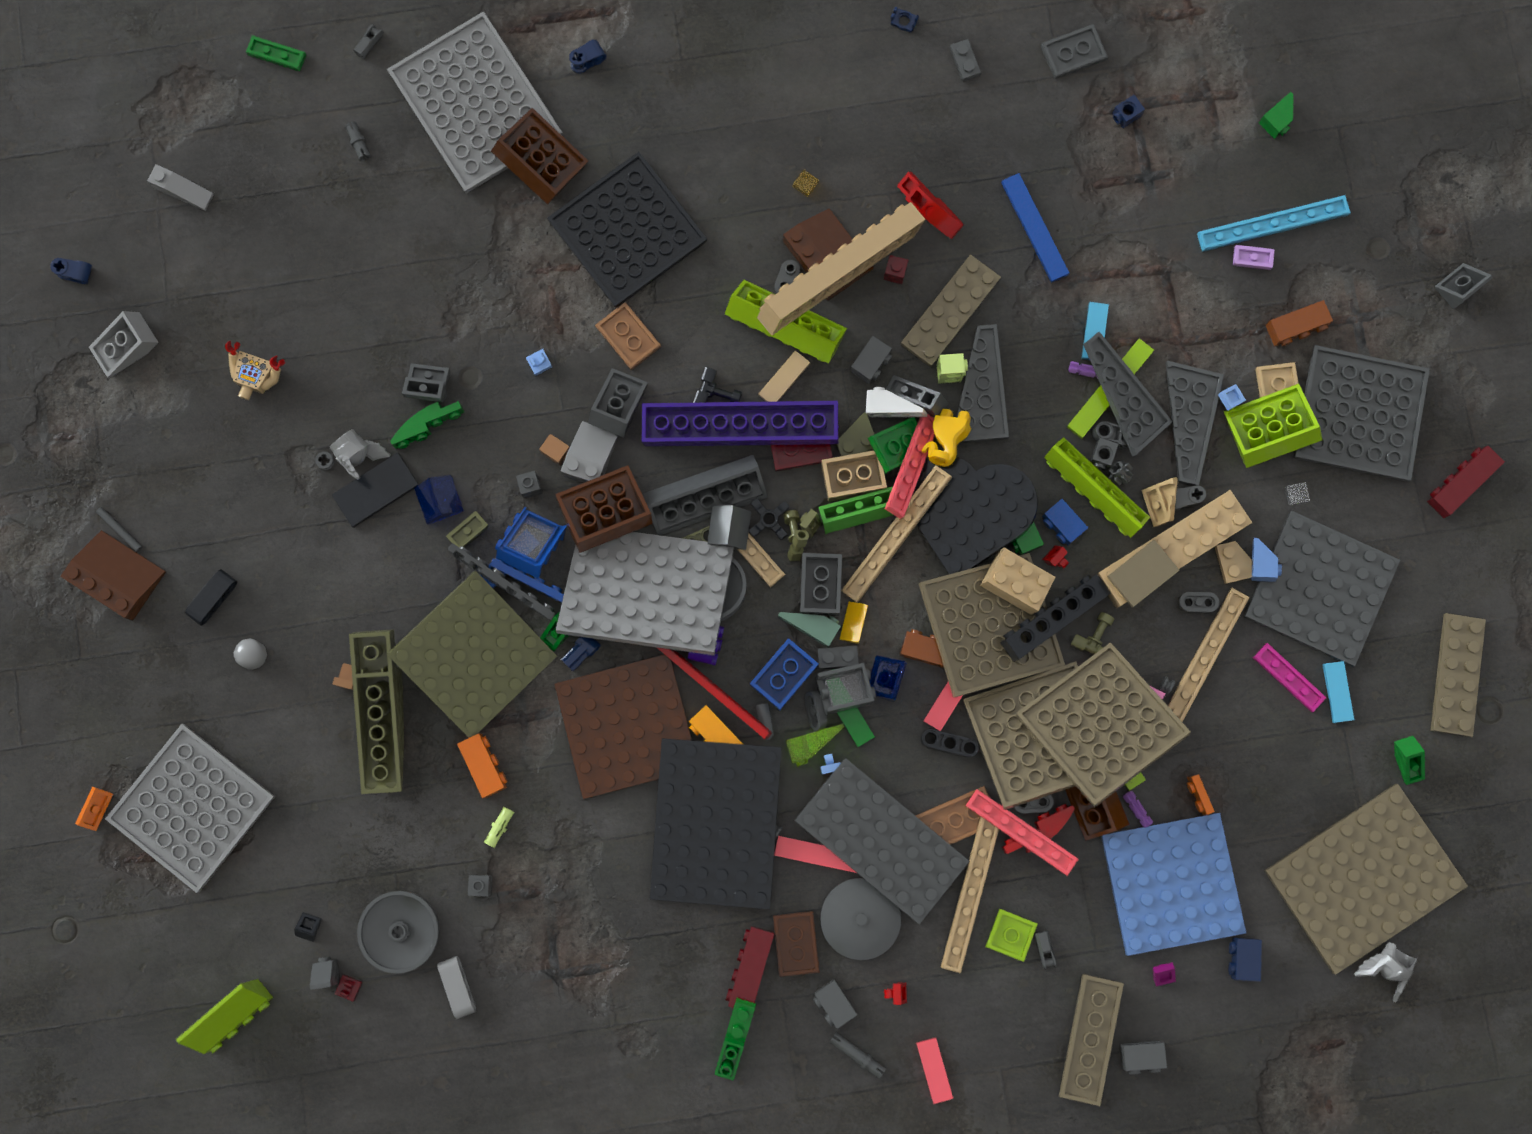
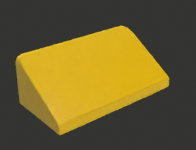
[839,601,868,644]

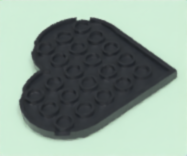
[912,456,1038,574]

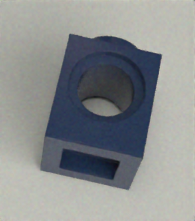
[1112,95,1145,128]

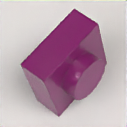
[1153,962,1176,987]

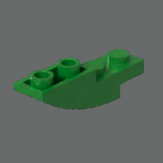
[390,401,465,449]
[714,998,756,1081]

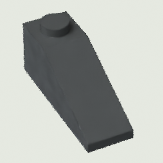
[885,375,949,418]

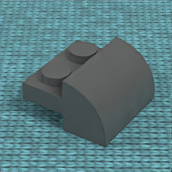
[402,363,450,403]

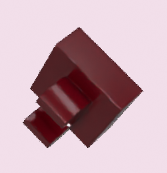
[335,974,363,1002]

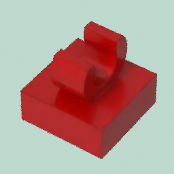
[1042,545,1069,569]
[884,982,907,1005]

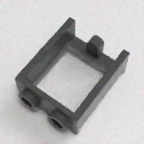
[815,663,876,716]

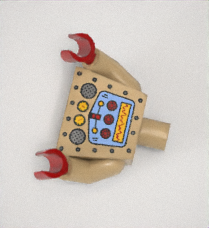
[225,341,285,400]

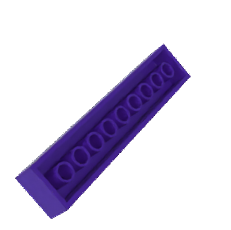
[642,401,839,446]

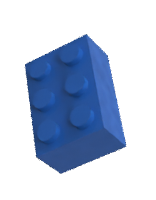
[750,638,819,711]

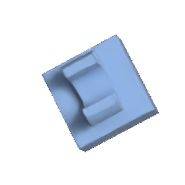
[526,349,552,376]
[1218,384,1246,411]
[820,754,840,774]

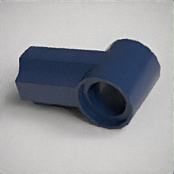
[561,637,601,672]

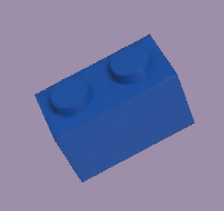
[1042,499,1088,546]

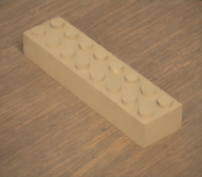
[1097,490,1252,609]

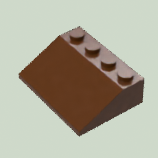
[491,108,588,204]
[783,209,874,301]
[555,466,652,553]
[60,530,166,621]

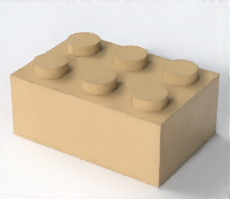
[821,451,887,502]
[980,548,1055,615]

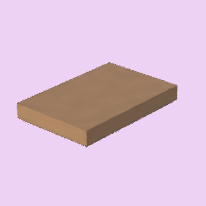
[595,302,661,370]

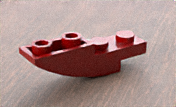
[897,172,964,239]
[1001,803,1075,854]

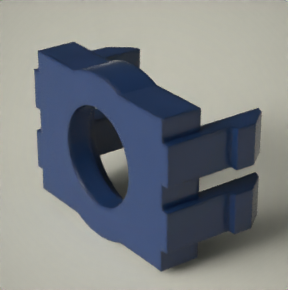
[890,7,919,33]

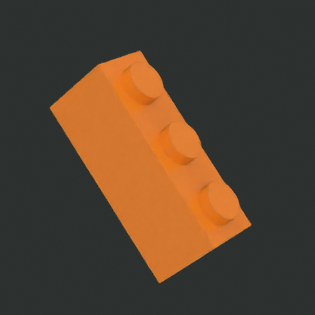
[457,733,507,798]

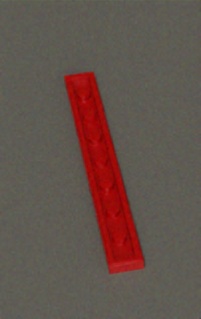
[656,647,772,739]

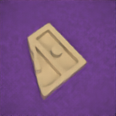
[1141,477,1178,527]
[1215,541,1252,584]

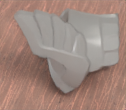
[330,429,391,480]
[1354,942,1417,1002]

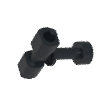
[693,367,742,403]

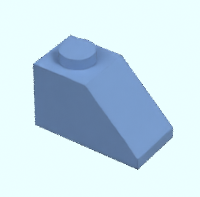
[1252,538,1282,582]

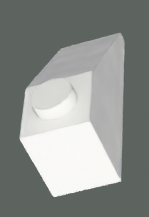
[866,387,928,417]

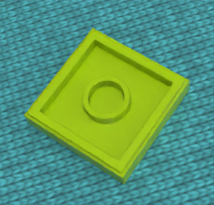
[985,909,1038,962]

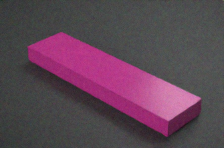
[1253,643,1327,712]

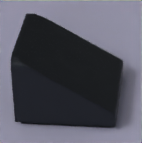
[294,912,322,942]

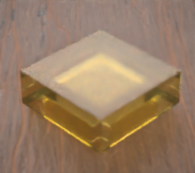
[792,169,819,197]

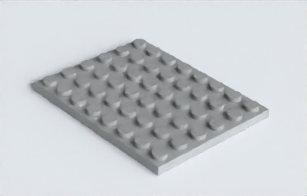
[387,11,563,194]
[556,532,734,655]

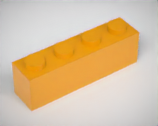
[689,705,743,744]

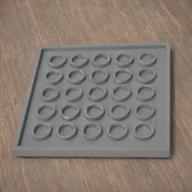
[105,724,275,893]

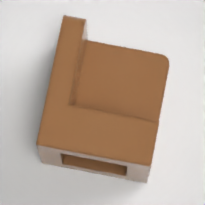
[539,434,570,466]
[333,663,353,690]

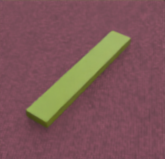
[1067,338,1154,439]

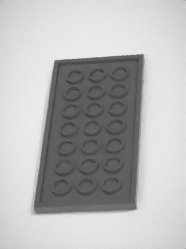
[794,758,970,924]

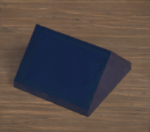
[414,475,464,525]
[869,655,907,702]

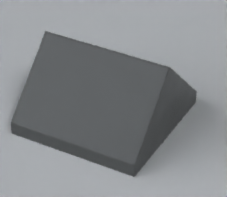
[1435,263,1493,309]
[708,506,751,550]

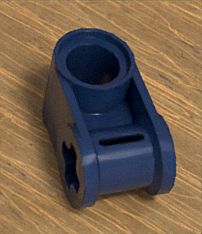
[569,39,607,73]
[50,258,92,284]

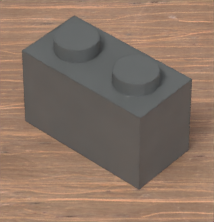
[850,336,892,384]
[813,979,857,1029]
[1120,1041,1167,1074]

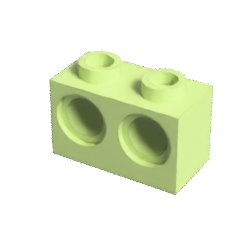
[937,353,968,384]

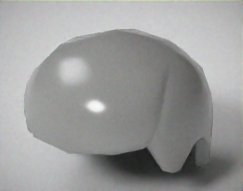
[233,638,267,670]

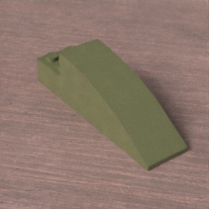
[349,629,404,794]

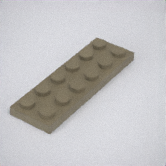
[900,254,1001,367]
[1430,613,1486,737]
[1059,974,1124,1106]

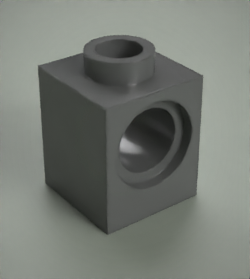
[1090,438,1118,470]
[516,471,543,499]
[468,875,493,896]

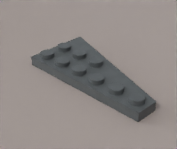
[1166,361,1224,486]

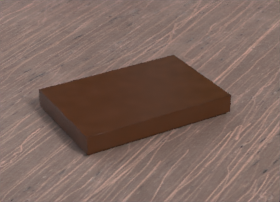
[773,911,820,977]

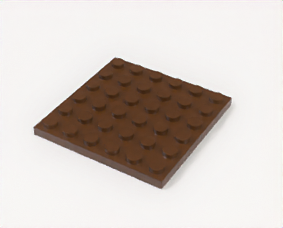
[554,654,692,799]

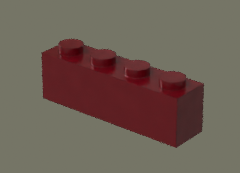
[1427,445,1505,518]
[726,926,774,1008]

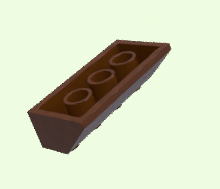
[1065,786,1130,841]

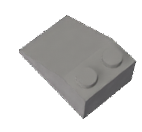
[89,311,159,378]
[561,421,618,483]

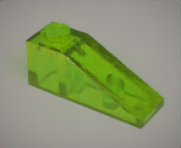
[786,724,844,766]

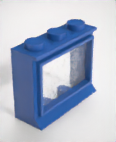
[495,507,567,578]

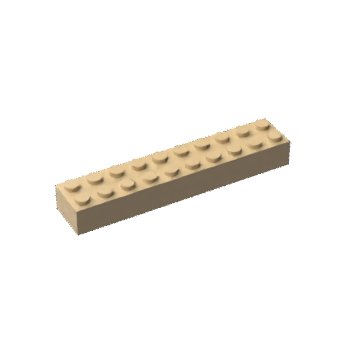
[757,202,926,336]

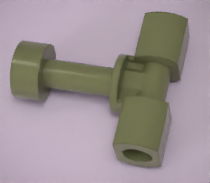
[783,510,809,561]
[1070,612,1115,654]

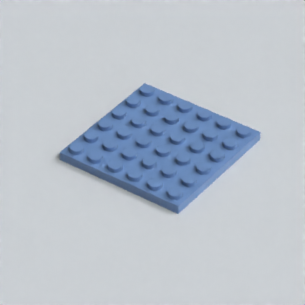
[1101,813,1246,956]

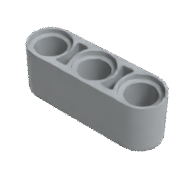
[438,956,476,1019]

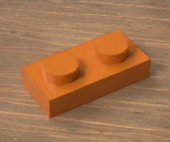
[1187,774,1215,815]
[75,787,113,831]

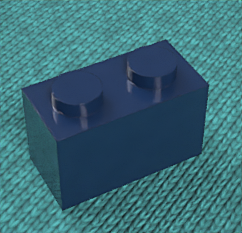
[1229,937,1262,982]

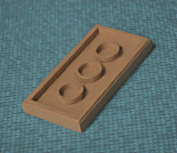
[916,786,989,845]

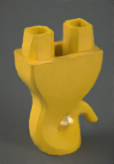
[922,409,971,467]

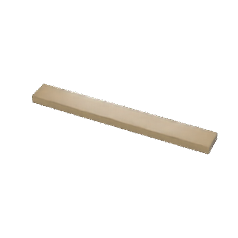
[841,465,952,603]
[1167,588,1249,722]
[941,817,999,973]

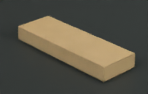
[758,351,810,402]
[737,532,785,588]

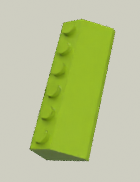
[725,280,847,363]
[1044,437,1150,538]

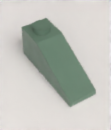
[778,612,841,648]

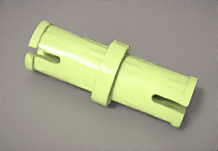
[484,806,515,848]

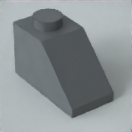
[310,956,340,990]

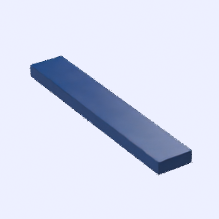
[1001,173,1069,283]

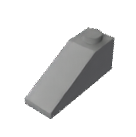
[147,165,214,211]

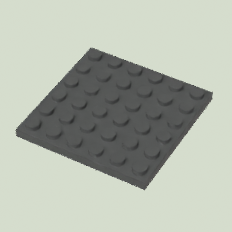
[1293,345,1430,482]
[1244,510,1400,667]

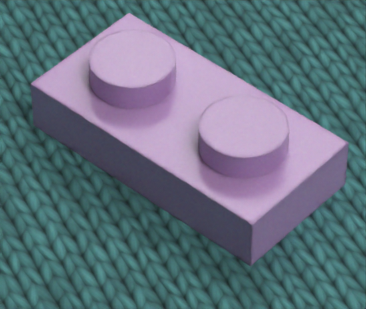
[1233,245,1274,270]

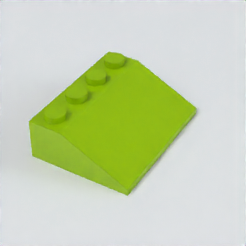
[1224,384,1322,468]
[176,979,273,1054]

